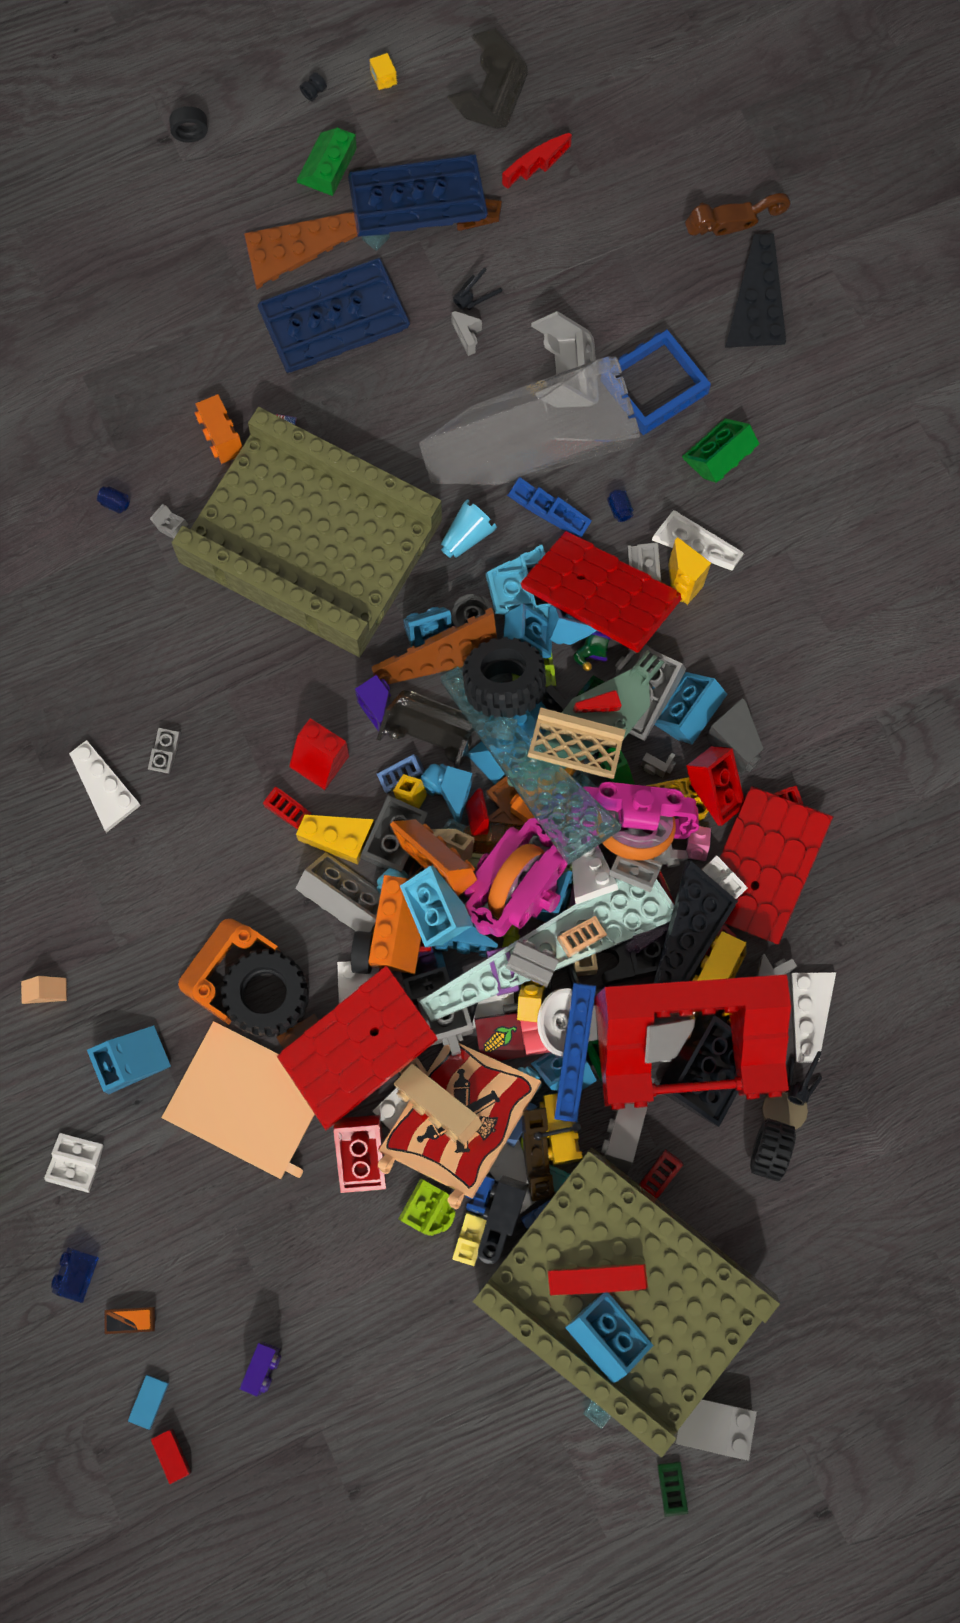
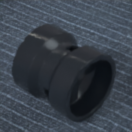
[299,72,327,101]

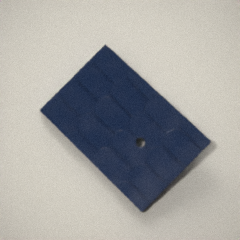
[348,154,488,237]
[257,257,410,373]

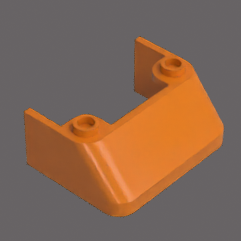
[179,919,281,1025]

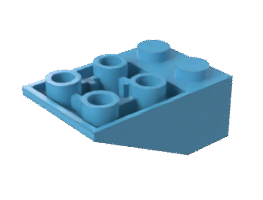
[435,926,498,958]
[87,1026,171,1095]

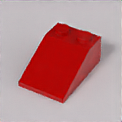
[686,746,744,826]
[333,1115,386,1193]

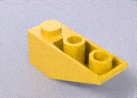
[517,980,546,1022]

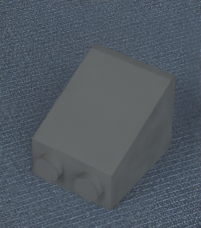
[706,698,764,775]

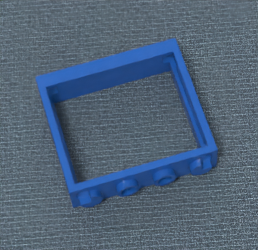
[600,330,711,436]

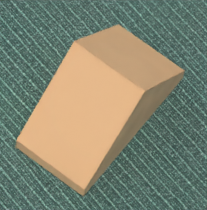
[21,976,67,1004]

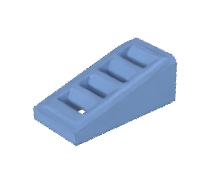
[377,754,425,793]

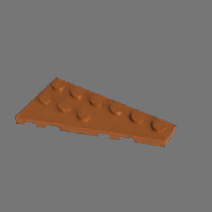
[244,212,357,289]
[372,607,497,684]

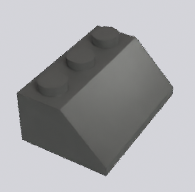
[360,795,428,872]

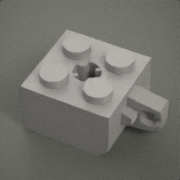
[417,995,473,1056]

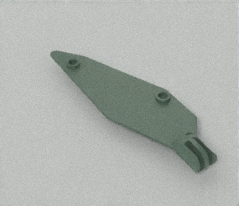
[507,649,664,787]

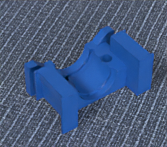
[466,1177,495,1216]

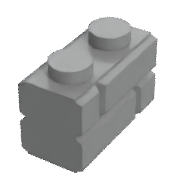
[506,940,559,987]

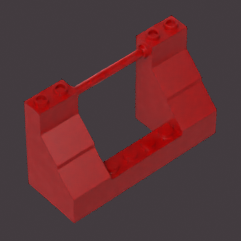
[594,974,791,1110]

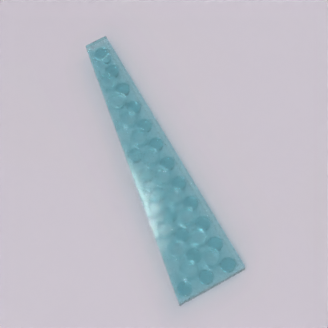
[441,667,621,865]

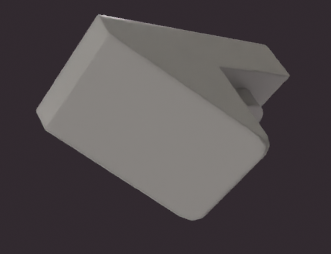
[451,311,482,356]
[755,954,797,977]

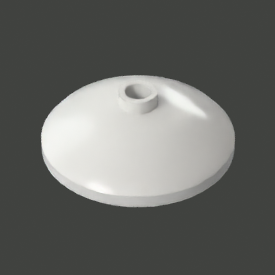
[537,988,589,1057]

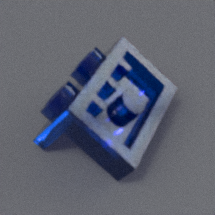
[51,1247,99,1303]

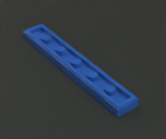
[554,983,596,1123]

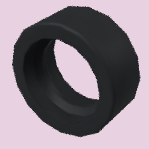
[169,106,208,142]
[351,931,374,974]

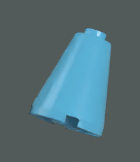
[441,499,497,558]

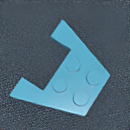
[486,545,551,619]

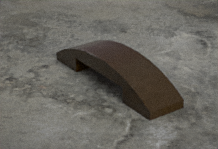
[522,1107,554,1201]

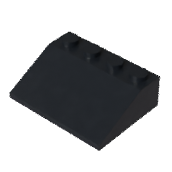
[659,1012,738,1127]

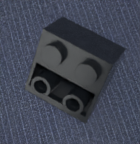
[401,950,451,1005]

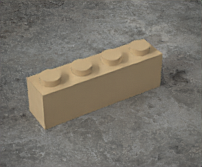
[394,1064,482,1145]

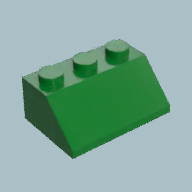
[297,128,357,196]
[682,418,760,482]

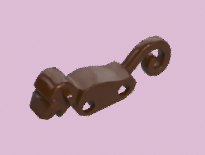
[685,193,790,236]

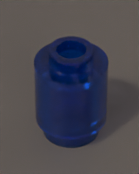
[97,486,130,514]
[607,489,633,522]

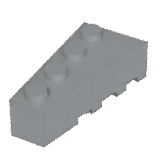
[601,1078,655,1175]

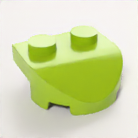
[398,1178,455,1236]

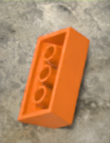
[390,819,477,896]
[368,875,421,974]

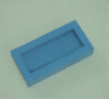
[128,1375,169,1430]

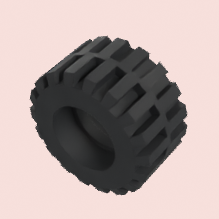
[750,1118,796,1182]

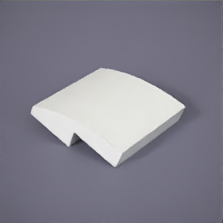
[701,855,748,899]
[44,1133,103,1193]

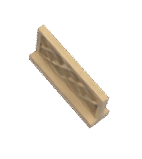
[527,707,625,779]

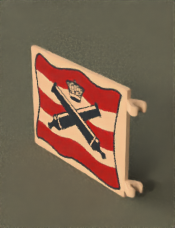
[378,1043,541,1209]

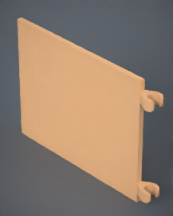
[162,1021,315,1179]

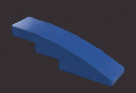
[507,477,592,538]

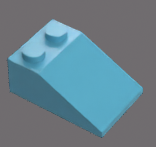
[400,866,473,947]

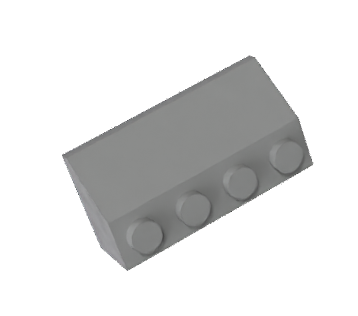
[295,852,381,932]

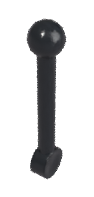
[534,1123,581,1140]

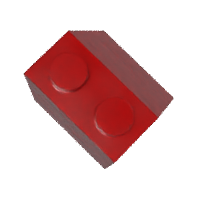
[289,718,349,790]

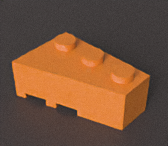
[194,394,242,464]

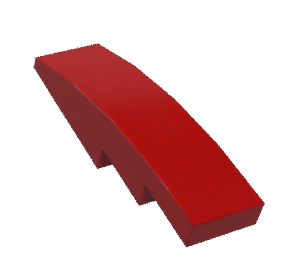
[502,133,572,189]
[548,1264,648,1295]

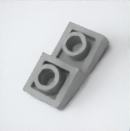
[148,728,181,774]

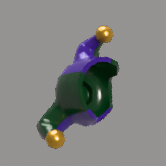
[573,631,611,671]

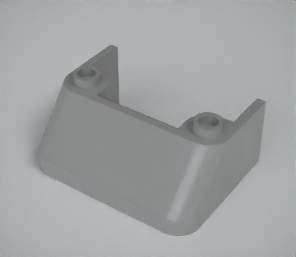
[531,311,599,408]
[589,1004,695,1063]

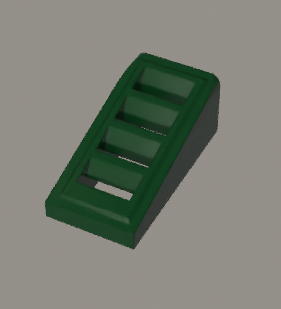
[657,1462,688,1517]

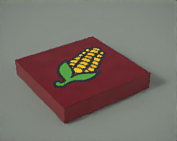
[474,1012,525,1061]

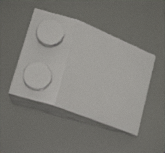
[675,1399,757,1461]

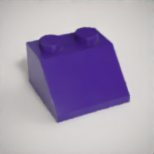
[355,675,391,736]

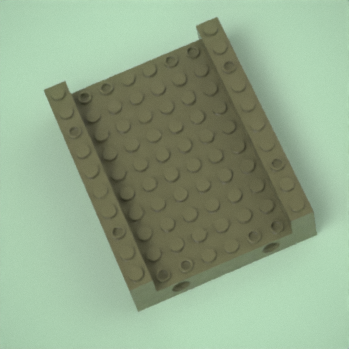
[171,406,442,658]
[473,1147,780,1458]

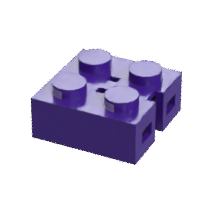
[240,1342,282,1396]

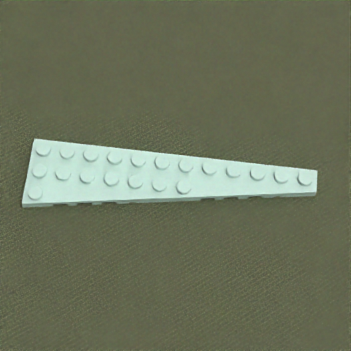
[419,879,674,1022]

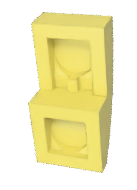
[453,1212,487,1266]

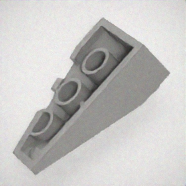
[629,646,686,741]

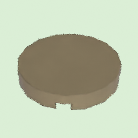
[762,1092,808,1130]

